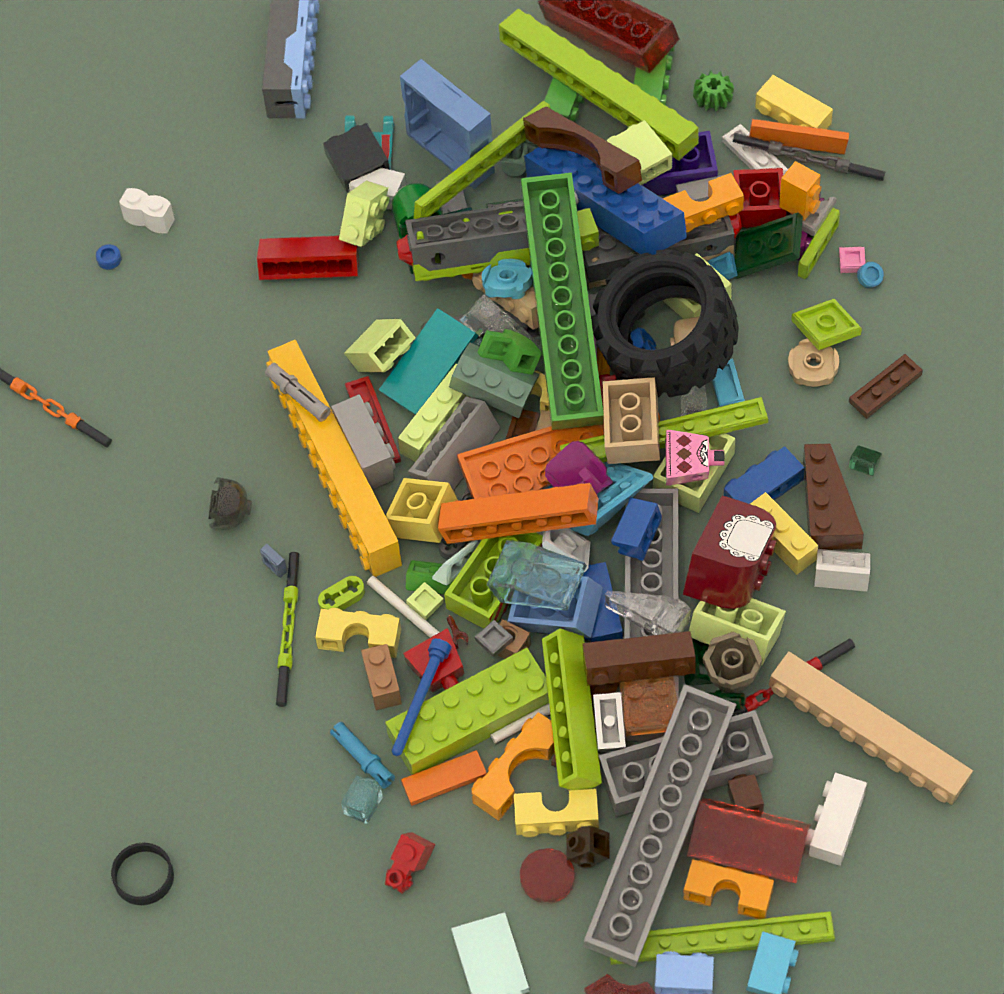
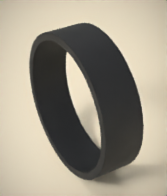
[111,843,174,905]

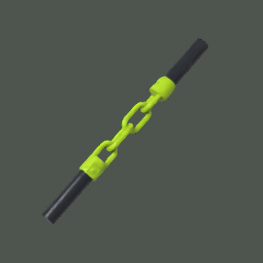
[276,552,300,707]

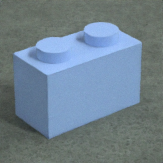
[655,951,714,994]

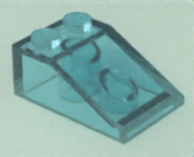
[487,540,587,611]

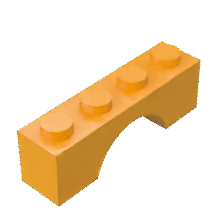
[471,712,555,821]

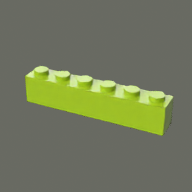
[542,628,602,790]

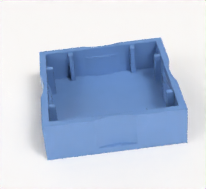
[400,59,495,189]

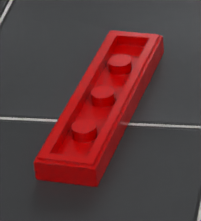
[345,376,401,464]

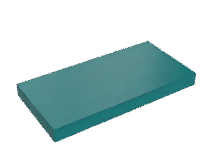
[379,308,478,415]

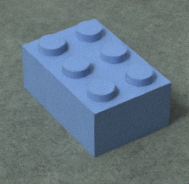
[508,571,603,638]

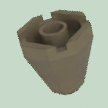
[703,632,762,693]

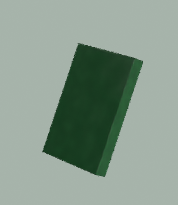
[734,212,803,278]

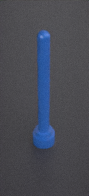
[392,638,452,756]

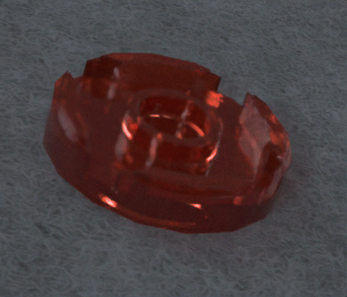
[520,848,575,903]

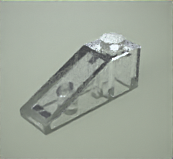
[605,591,691,635]

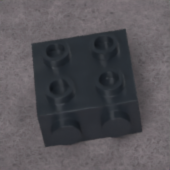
[323,123,390,192]

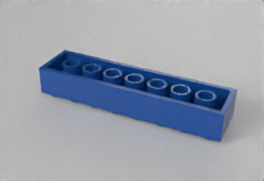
[524,147,687,255]

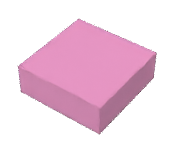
[839,247,865,273]

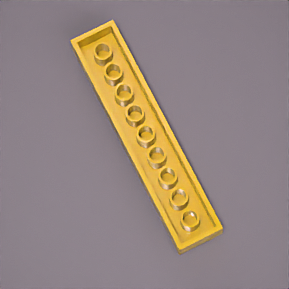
[266,340,402,577]

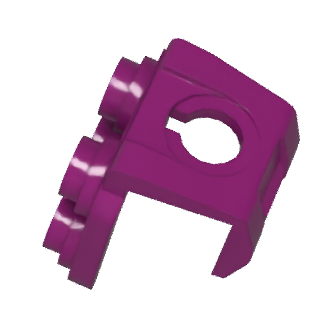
[545,441,613,495]

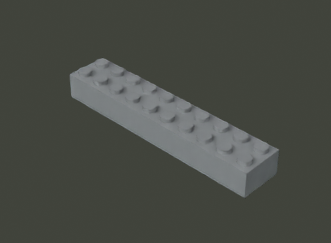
[624,489,679,741]
[583,684,736,967]

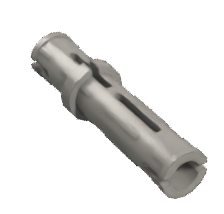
[265,363,331,422]

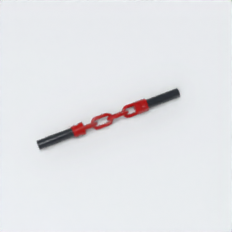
[732,638,855,717]

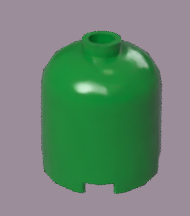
[392,183,443,239]

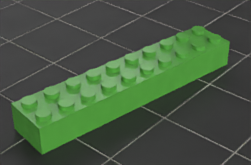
[521,172,604,430]

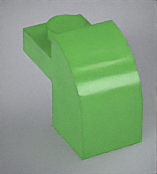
[478,329,542,375]

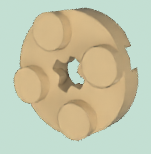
[788,339,839,387]

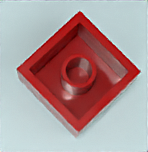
[733,168,786,227]

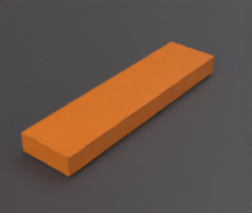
[749,119,849,154]

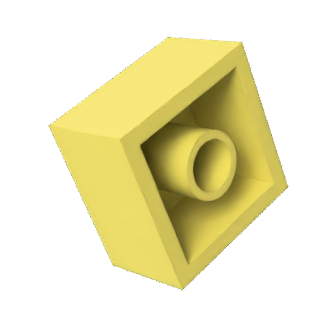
[386,478,458,543]

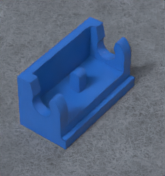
[611,498,662,561]

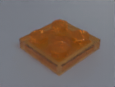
[619,676,677,736]

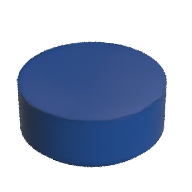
[96,244,121,270]

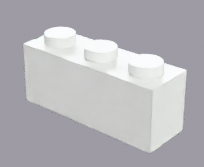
[806,773,867,866]

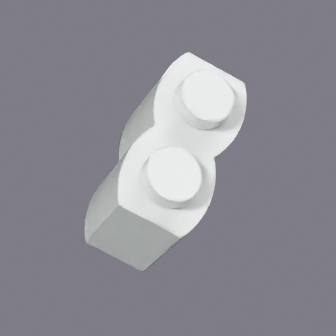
[119,188,175,233]

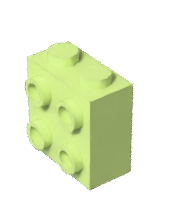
[607,120,672,185]
[339,181,389,247]
[344,319,415,372]

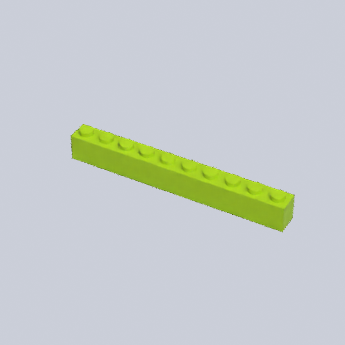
[499,9,698,161]

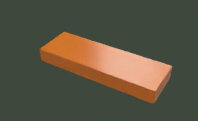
[401,750,487,806]

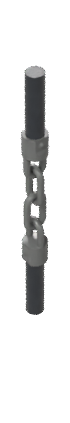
[732,133,885,181]

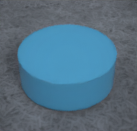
[857,262,884,288]

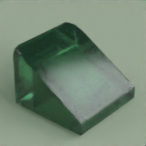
[849,445,882,476]

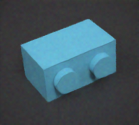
[746,932,799,994]

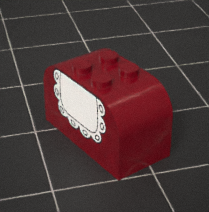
[683,495,777,609]

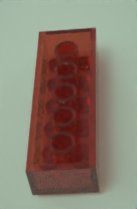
[538,0,680,74]

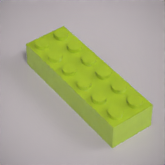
[385,648,549,775]

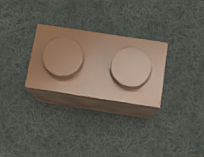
[361,644,402,710]

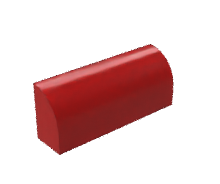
[257,236,359,280]

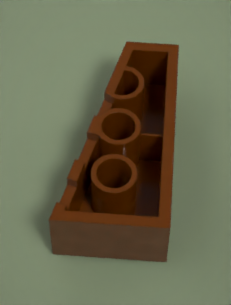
[803,443,864,550]

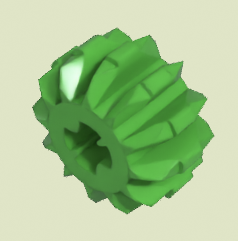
[693,70,734,112]

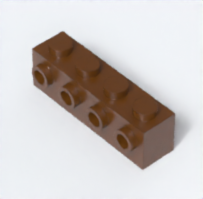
[582,631,695,686]

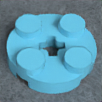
[481,259,533,299]

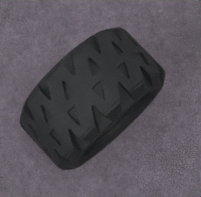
[591,250,739,397]

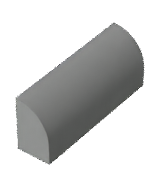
[408,396,500,490]

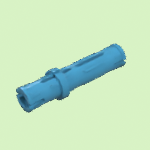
[330,722,395,788]

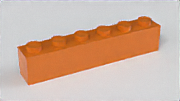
[438,483,599,544]

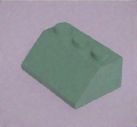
[449,343,539,418]

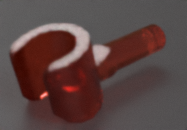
[447,616,468,649]

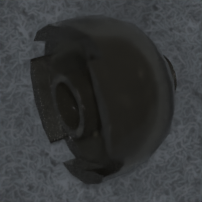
[209,477,252,530]

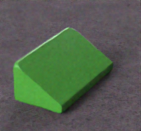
[406,560,453,595]

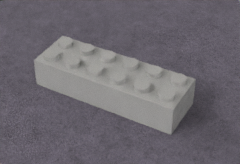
[599,710,773,817]

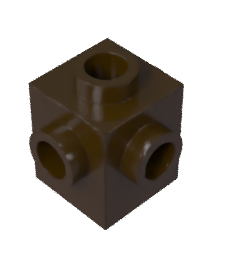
[566,825,610,869]

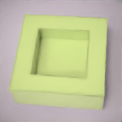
[406,582,444,620]

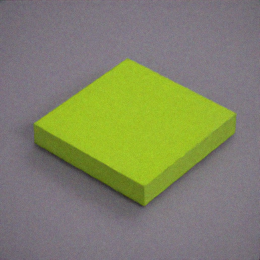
[791,299,862,350]

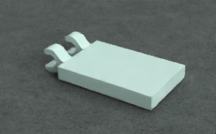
[451,912,529,994]

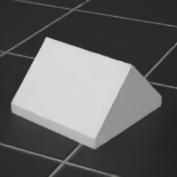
[542,528,591,574]
[814,549,870,591]

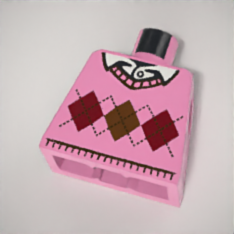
[665,430,725,485]

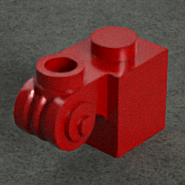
[385,832,436,894]

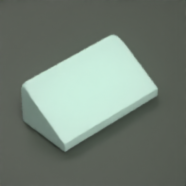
[432,540,479,586]

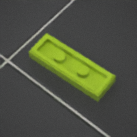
[798,208,840,279]

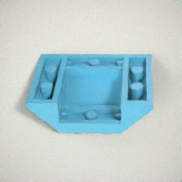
[545,462,653,536]

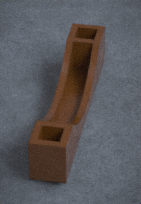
[523,106,642,194]

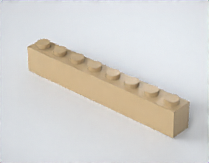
[769,651,973,805]

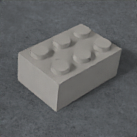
[331,394,396,489]

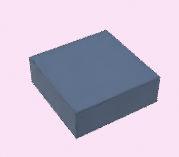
[260,544,287,578]

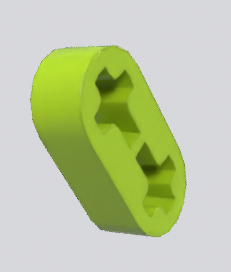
[318,576,365,611]

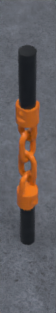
[0,368,112,448]

